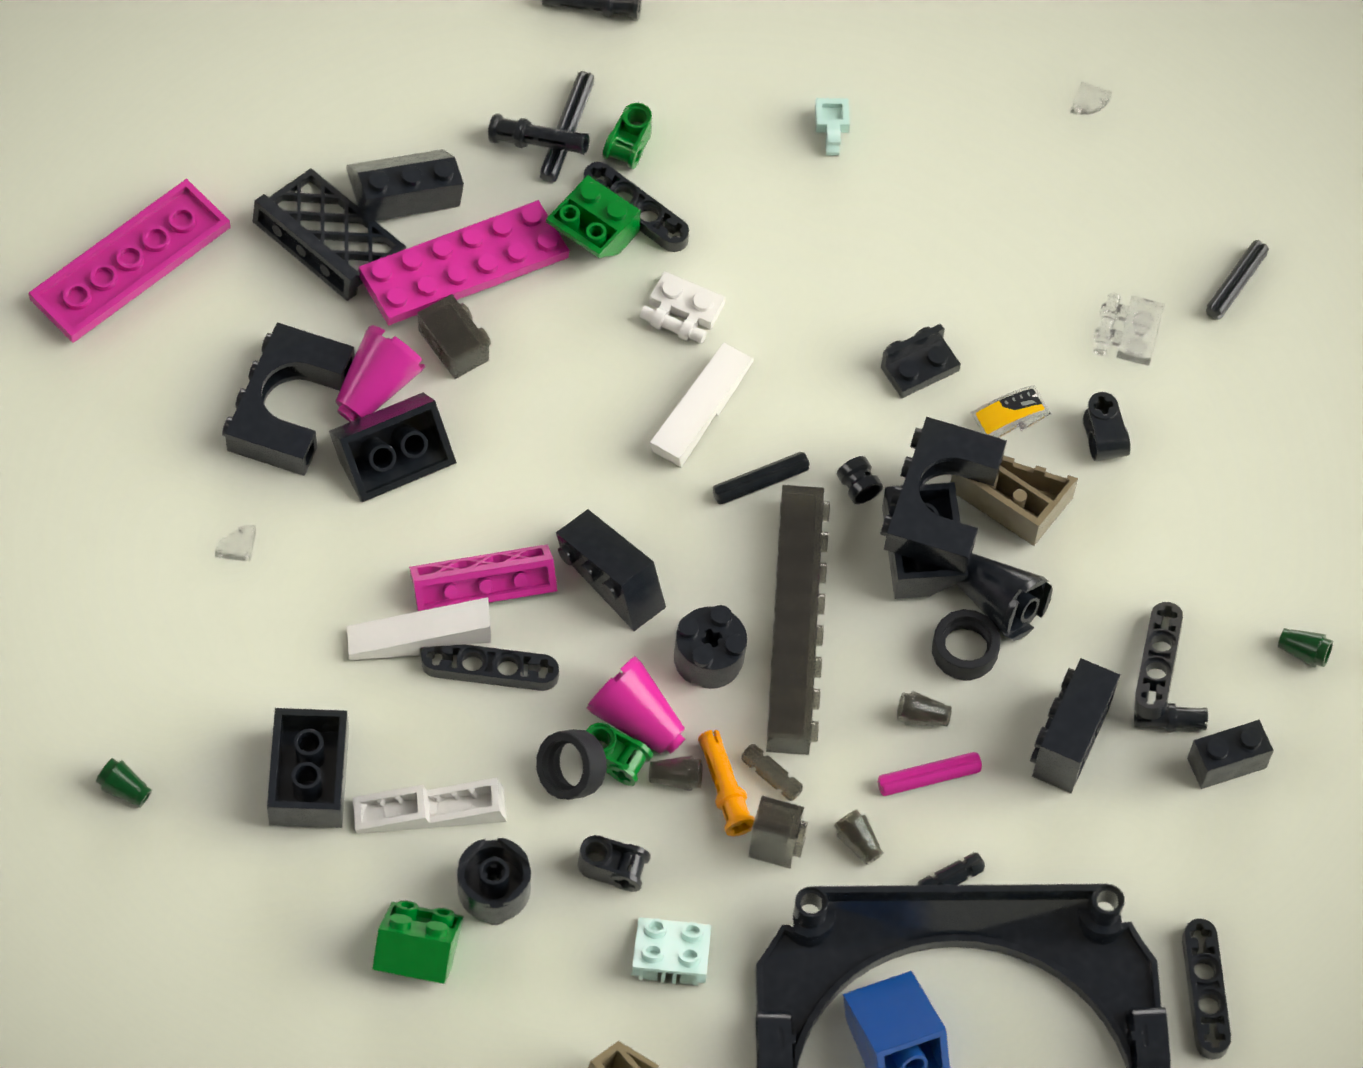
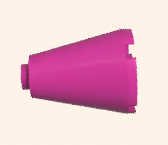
[335,325,425,422]
[586,656,685,755]

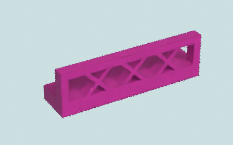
[409,544,558,611]

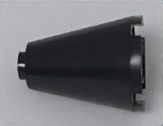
[956,553,1053,641]

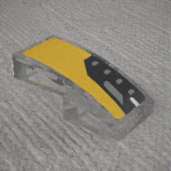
[970,385,1051,438]

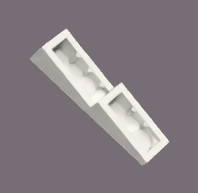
[650,343,753,468]
[347,597,491,660]
[353,778,507,834]

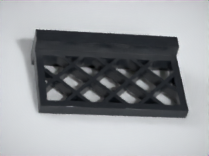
[252,168,406,301]

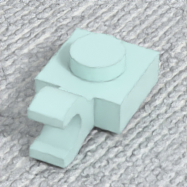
[815,98,850,155]

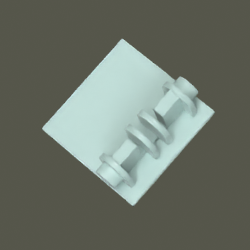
[632,917,711,986]

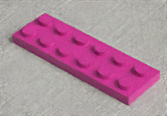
[29,178,231,343]
[358,200,570,326]

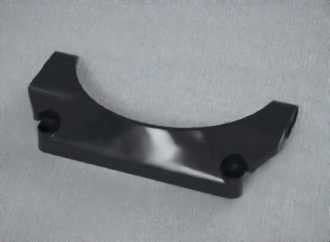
[755,884,1171,1068]

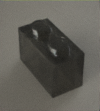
[417,294,491,379]
[748,796,809,869]

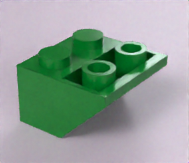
[546,175,641,258]
[372,900,463,984]

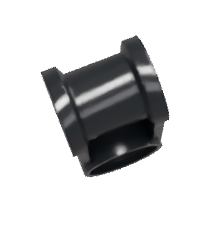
[1082,392,1131,461]
[578,835,651,892]

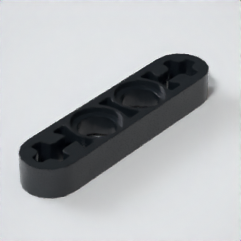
[584,162,689,252]
[1134,602,1183,719]
[421,644,559,691]
[1182,918,1231,1060]

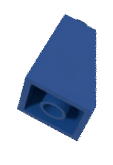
[843,970,950,1068]

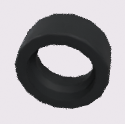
[932,609,1001,680]
[536,729,606,800]

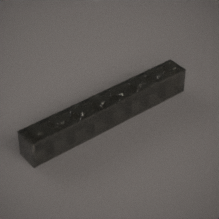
[766,485,830,755]

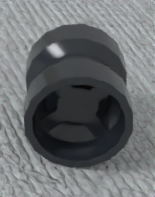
[837,456,883,505]

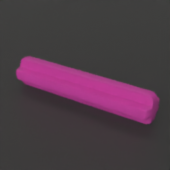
[877,752,982,796]

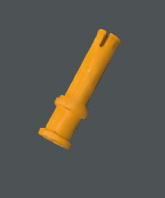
[698,730,757,837]

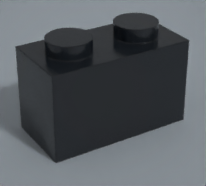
[1187,720,1274,789]

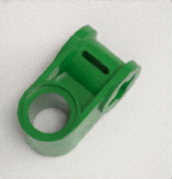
[602,102,652,169]
[586,723,653,786]

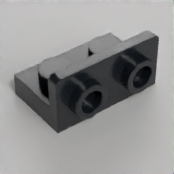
[881,324,961,399]

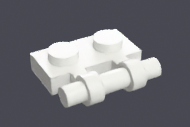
[640,271,725,344]

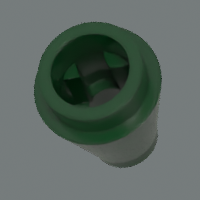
[1278,628,1333,668]
[96,758,152,808]

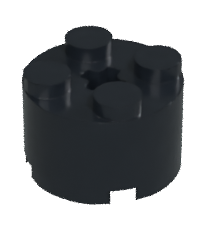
[674,605,747,689]
[457,838,531,925]

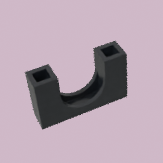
[222,322,355,476]
[880,416,1007,574]

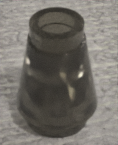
[897,690,952,727]
[649,755,703,791]
[834,809,884,866]

